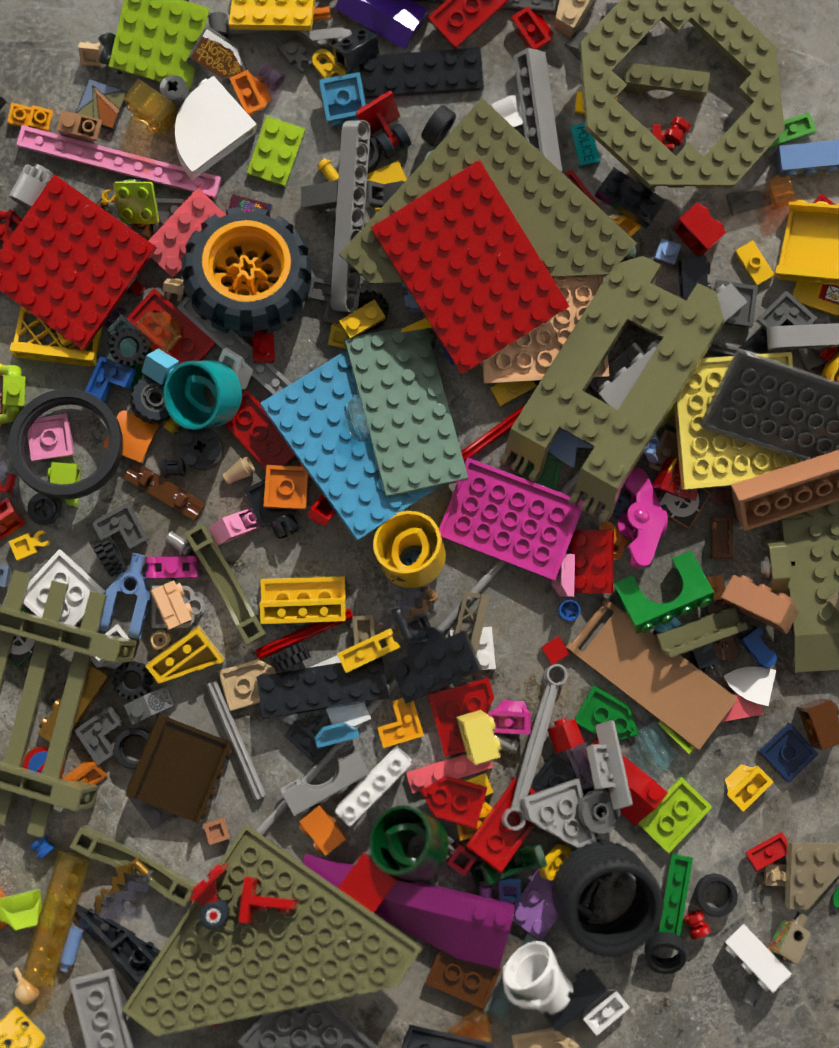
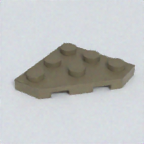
[785,842,839,909]

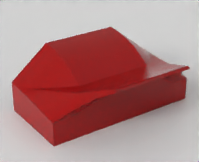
[511,6,553,50]

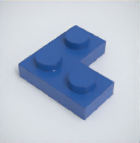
[85,356,137,403]

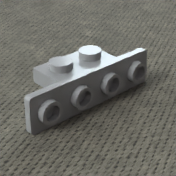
[586,721,632,810]

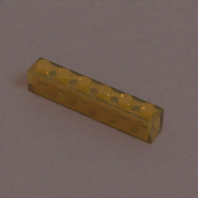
[21,850,90,987]

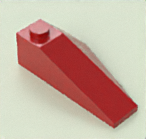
[584,737,668,826]

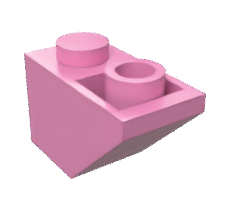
[209,508,261,546]

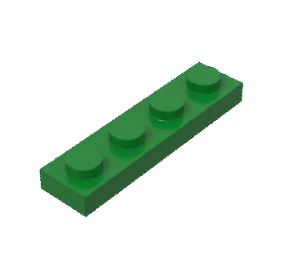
[657,853,693,937]

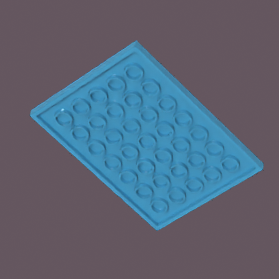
[260,350,441,541]

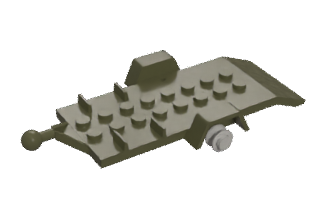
[761,460,839,672]

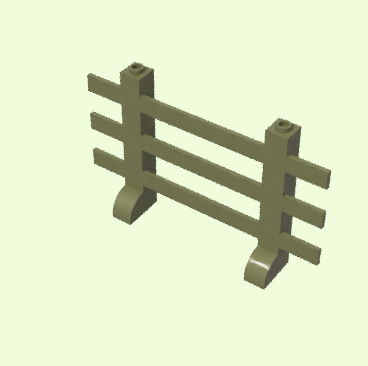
[0,570,137,838]

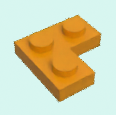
[377,698,424,748]

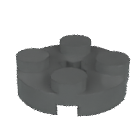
[578,790,620,834]

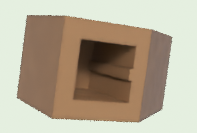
[56,110,103,142]

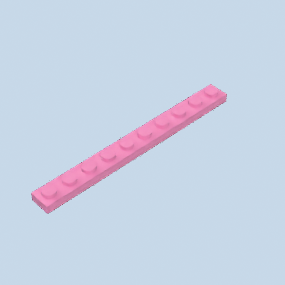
[16,125,222,199]

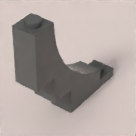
[301,180,405,211]

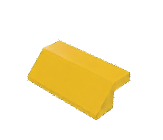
[260,576,346,624]

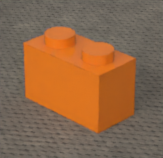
[299,804,347,856]

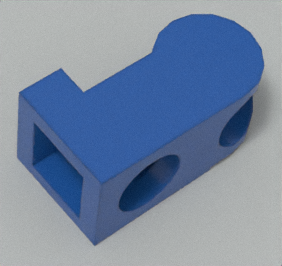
[739,627,777,667]

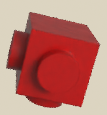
[548,717,584,753]

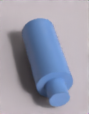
[59,926,84,972]

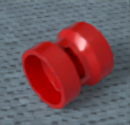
[664,116,691,146]
[683,910,711,940]

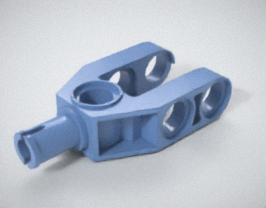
[98,552,151,640]

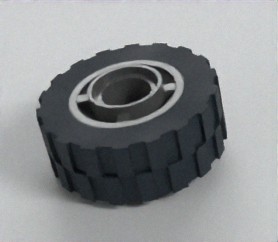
[129,376,171,424]

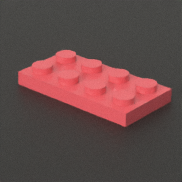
[148,188,226,278]

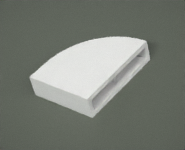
[175,76,257,181]

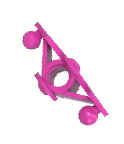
[617,468,668,570]

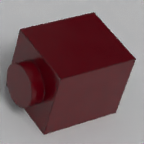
[446,842,477,876]

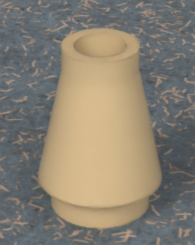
[222,457,255,485]

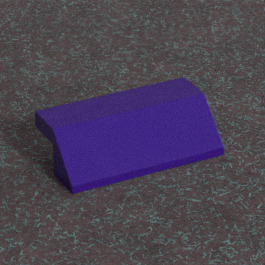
[334,0,429,49]

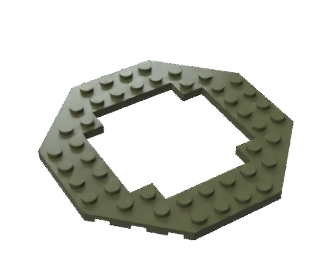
[578,0,785,188]

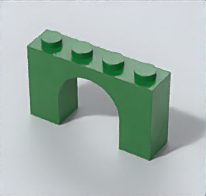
[614,550,714,634]

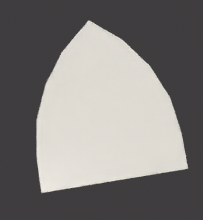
[723,666,776,706]

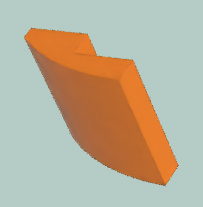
[103,409,160,463]

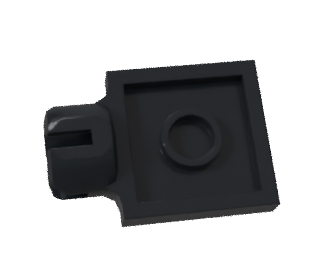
[244,479,299,539]

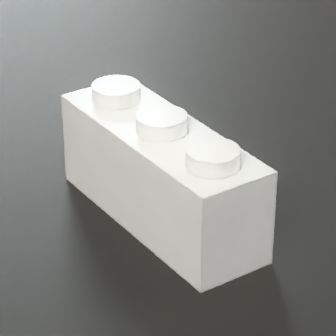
[725,924,791,992]

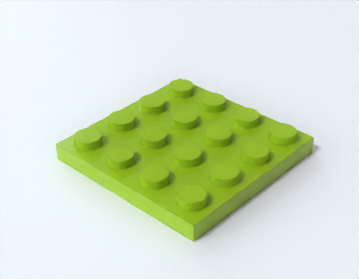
[109,0,210,91]

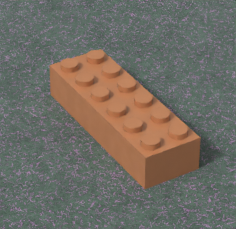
[731,450,839,531]

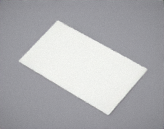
[309,655,371,726]

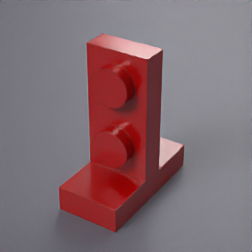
[239,877,298,923]

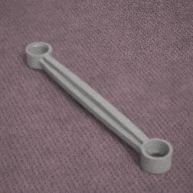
[502,664,568,830]

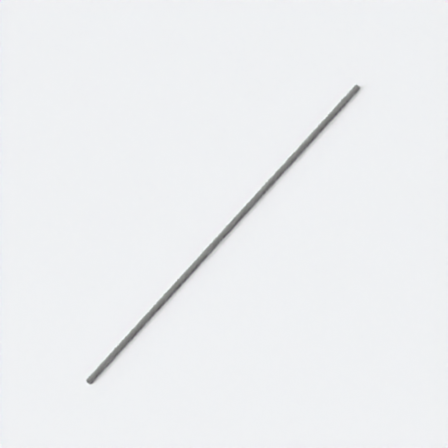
[256,464,584,835]

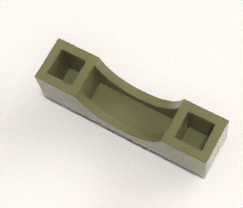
[622,62,710,102]

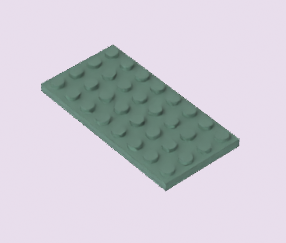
[344,326,468,498]

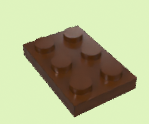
[425,949,501,1010]

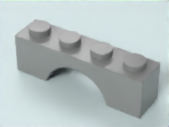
[280,747,370,816]

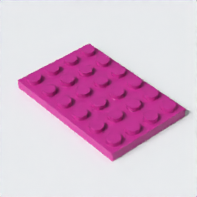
[439,457,584,581]

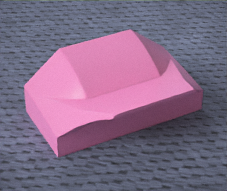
[552,554,575,597]

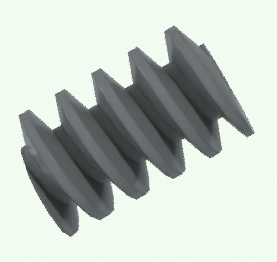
[160,75,190,112]

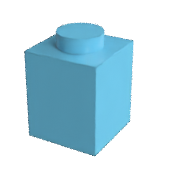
[141,348,179,385]

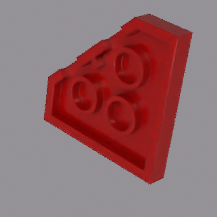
[428,677,494,757]

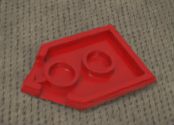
[420,775,488,829]

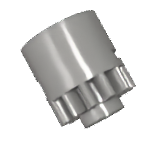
[8,164,53,210]

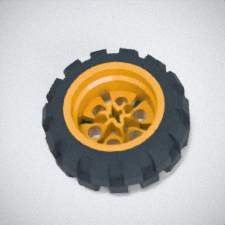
[182,207,311,337]

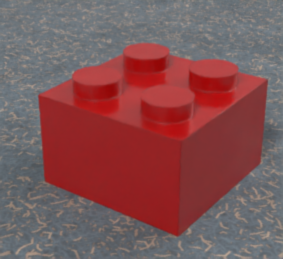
[672,202,726,256]

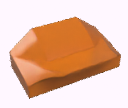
[229,70,272,116]

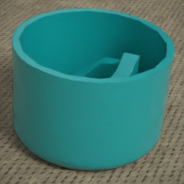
[164,360,242,429]

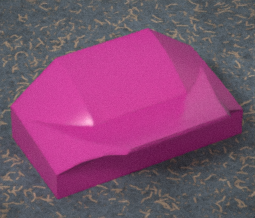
[488,700,531,734]

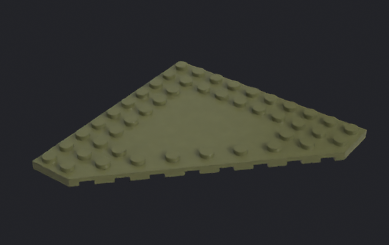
[339,98,637,284]
[122,824,423,1036]

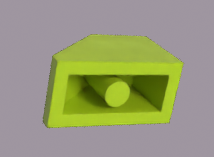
[47,462,82,508]

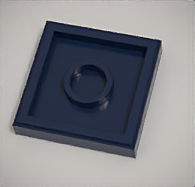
[758,723,819,783]

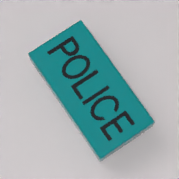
[570,123,600,168]

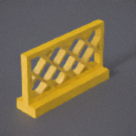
[10,307,103,368]

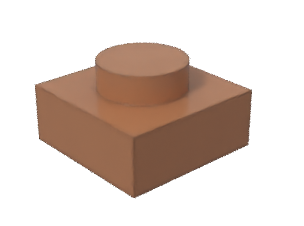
[203,817,231,845]

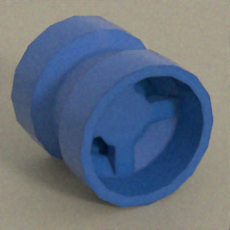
[557,600,581,621]

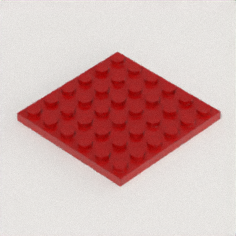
[0,174,157,351]

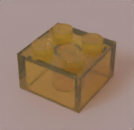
[124,79,178,136]

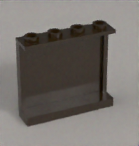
[124,713,233,823]

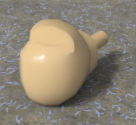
[13,967,39,1005]

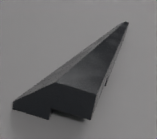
[67,899,161,991]

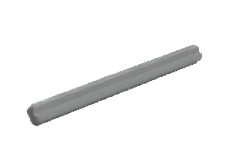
[206,681,265,800]

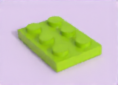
[246,116,306,188]
[638,776,712,853]

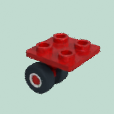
[356,91,411,159]
[189,863,230,929]

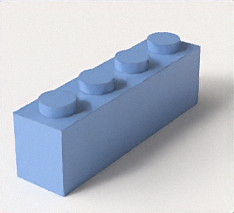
[774,140,839,178]

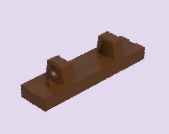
[123,460,206,521]
[706,574,737,661]

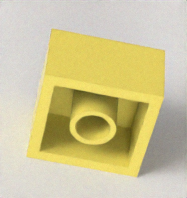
[457,710,501,765]

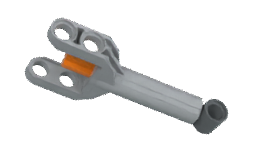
[208,7,352,48]

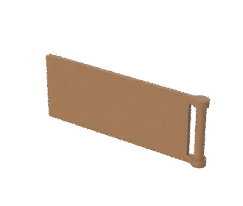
[566,597,737,749]

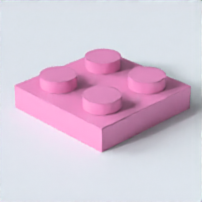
[27,413,75,462]

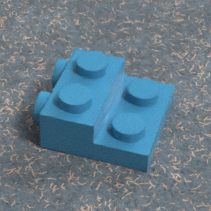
[319,72,366,127]

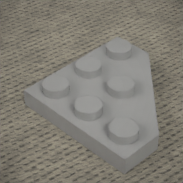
[521,779,596,848]

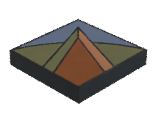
[76,78,129,131]

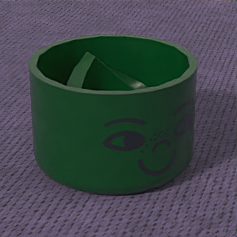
[369,805,449,882]

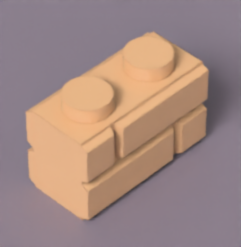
[150,581,194,630]

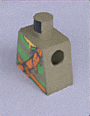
[767,912,811,965]

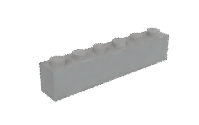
[514,48,562,172]

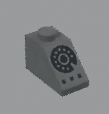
[124,686,176,725]

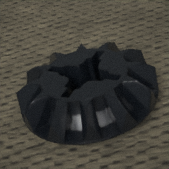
[27,493,62,525]

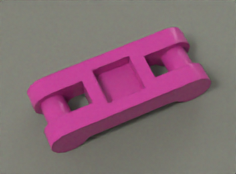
[145,556,200,578]

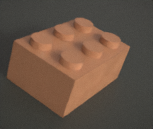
[722,575,799,634]

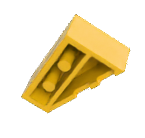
[146,625,224,683]

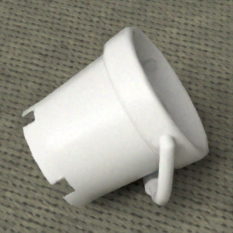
[503,941,573,1014]

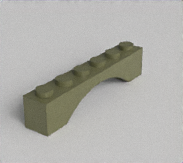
[184,523,267,645]
[70,825,198,907]

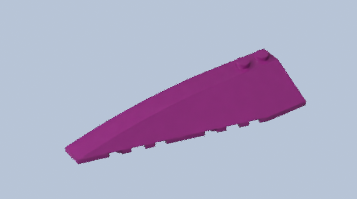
[303,853,515,969]

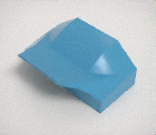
[314,722,359,748]

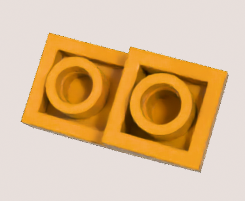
[7,102,53,131]

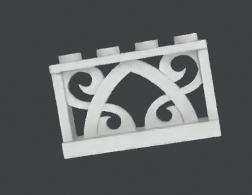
[335,745,412,826]

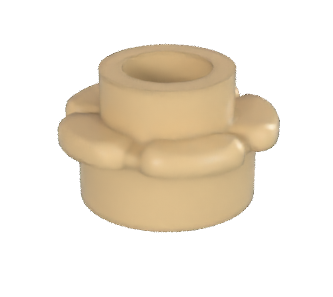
[150,629,171,650]

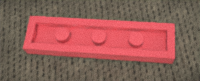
[406,753,493,793]

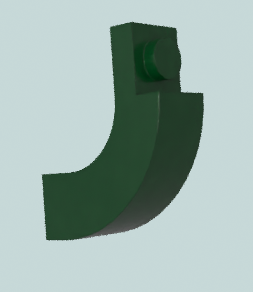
[470,844,548,887]

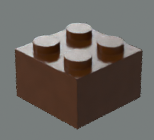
[797,698,839,750]

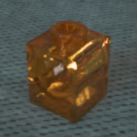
[765,175,796,210]

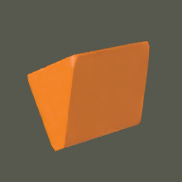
[62,756,107,785]

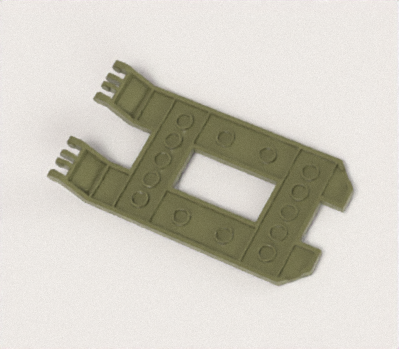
[500,256,725,524]

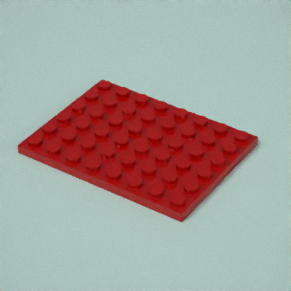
[370,160,570,375]

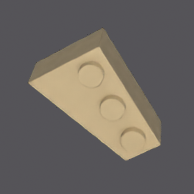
[554,0,593,38]

